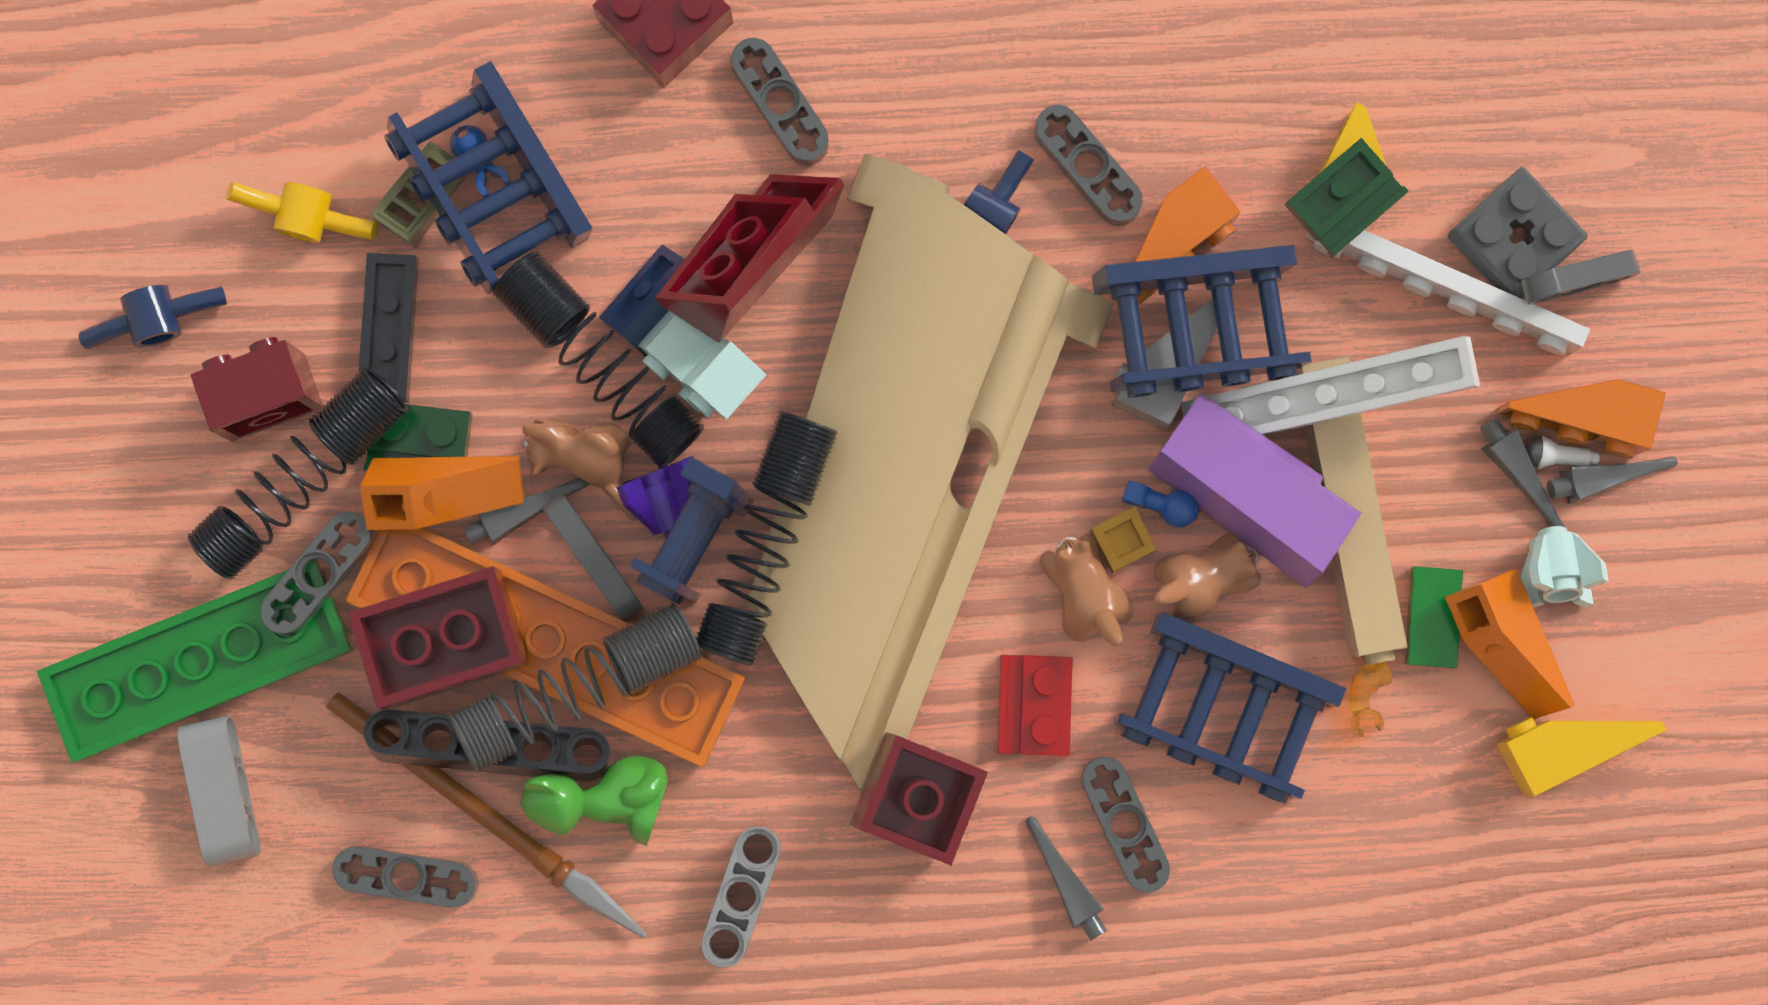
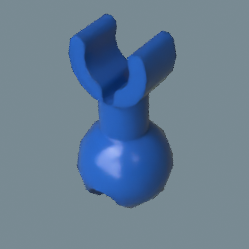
[450,125,512,198]
[1122,480,1199,528]

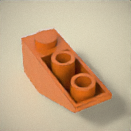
[1116,166,1241,305]
[1497,379,1666,459]
[360,456,525,530]
[1445,568,1575,719]

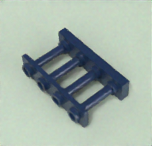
[384,61,593,294]
[1091,245,1312,398]
[630,456,754,606]
[1113,612,1347,804]

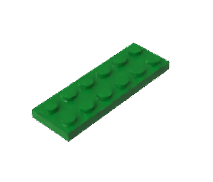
[37,559,353,763]

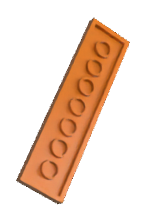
[345,528,746,768]

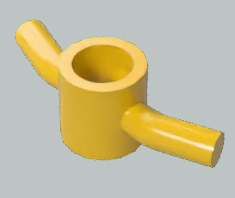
[226,181,378,243]

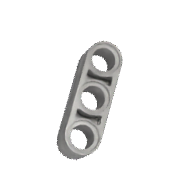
[178,715,260,867]
[701,825,781,968]

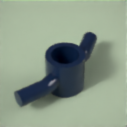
[964,150,1034,235]
[78,285,227,349]

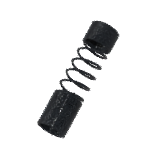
[493,251,704,468]
[188,367,408,580]
[695,410,838,666]

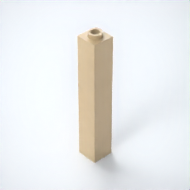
[1297,356,1408,665]

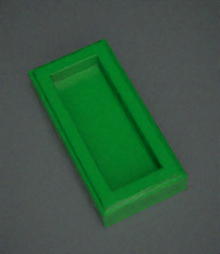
[1405,566,1463,669]

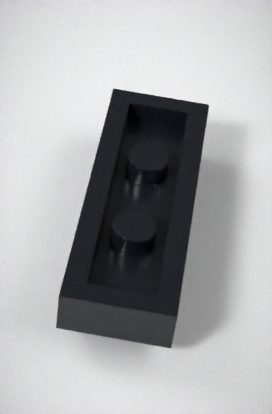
[358,253,419,403]

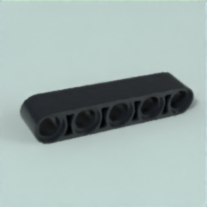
[363,709,610,782]

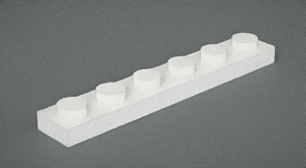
[1304,230,1590,356]
[1181,336,1480,435]

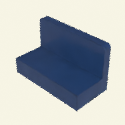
[599,244,685,357]

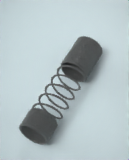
[448,603,702,773]

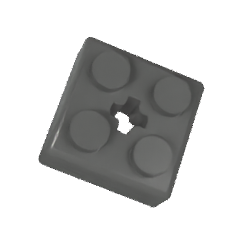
[1448,167,1588,299]

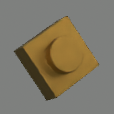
[1090,506,1157,573]

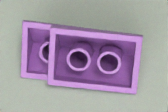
[1148,393,1362,588]

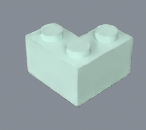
[638,311,767,419]

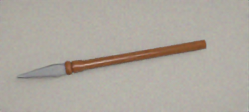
[326,692,646,938]

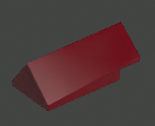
[655,174,844,343]

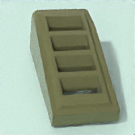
[370,141,468,248]

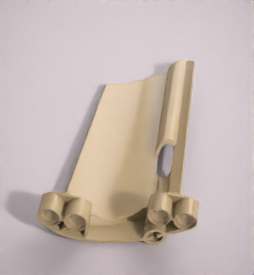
[747,154,1114,793]

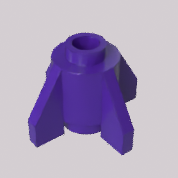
[616,456,693,539]

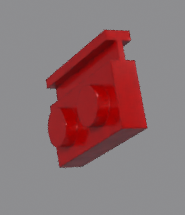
[997,654,1073,756]

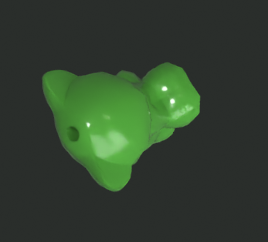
[520,756,668,846]

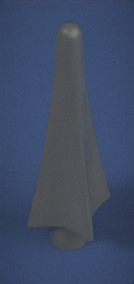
[1480,417,1565,527]
[1547,456,1678,504]
[463,478,589,545]
[1026,816,1107,941]

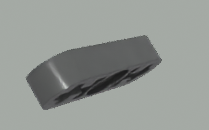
[731,38,829,165]
[1035,105,1142,226]
[1520,249,1641,305]
[542,493,644,622]
[261,512,374,635]
[1081,757,1170,892]
[332,846,479,908]

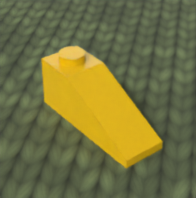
[1496,716,1667,797]

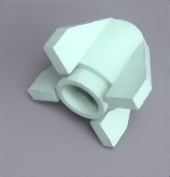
[1520,526,1609,608]

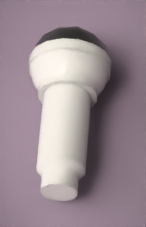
[1525,435,1600,469]

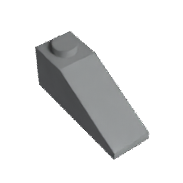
[1110,293,1233,430]

